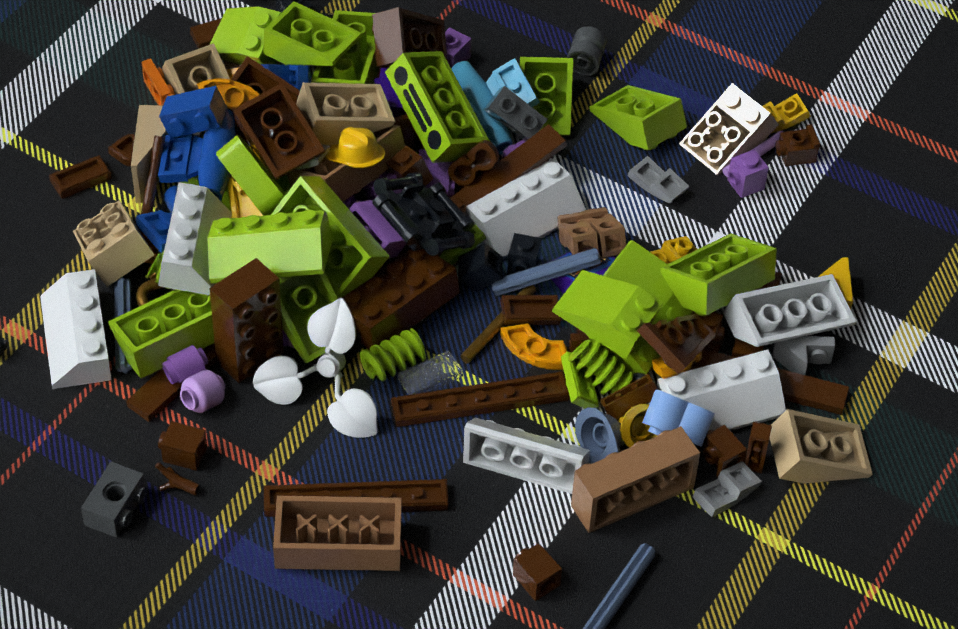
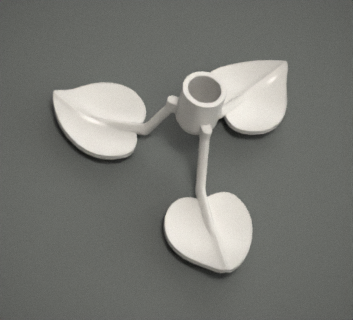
[253,298,378,438]

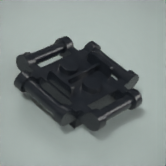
[372,172,475,256]

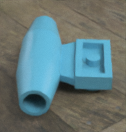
[451,58,540,155]

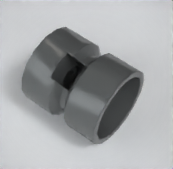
[567,26,607,76]

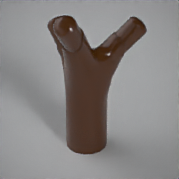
[155,462,200,495]

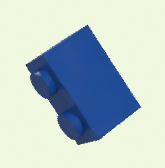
[159,86,227,138]

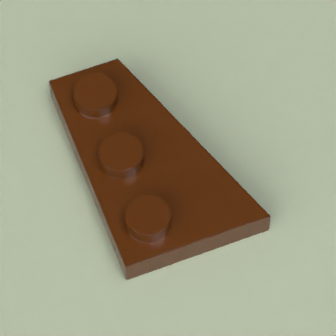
[637,314,716,374]

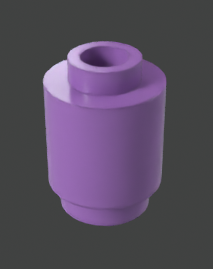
[162,345,208,384]

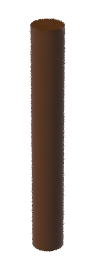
[141,135,166,214]

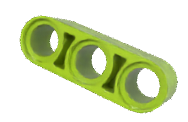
[216,135,286,215]

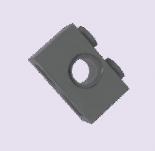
[483,86,548,141]
[81,461,147,538]

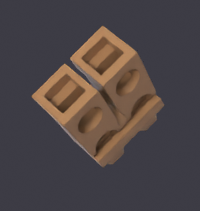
[557,207,626,258]

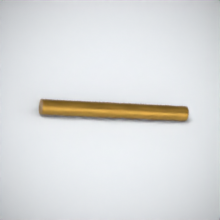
[460,285,536,363]

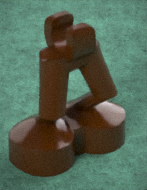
[448,140,499,186]

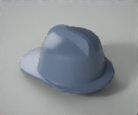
[575,407,622,464]

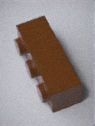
[600,374,658,420]
[745,422,772,474]

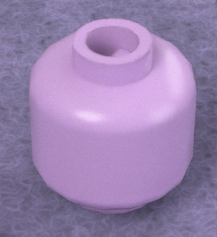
[180,369,225,413]

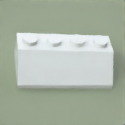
[466,158,586,260]
[158,182,232,295]
[40,269,112,389]
[723,274,857,347]
[656,350,786,431]
[463,417,590,494]

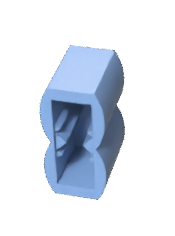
[642,389,715,447]

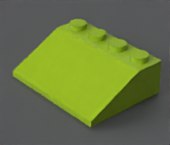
[586,240,693,374]

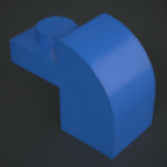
[261,64,311,90]

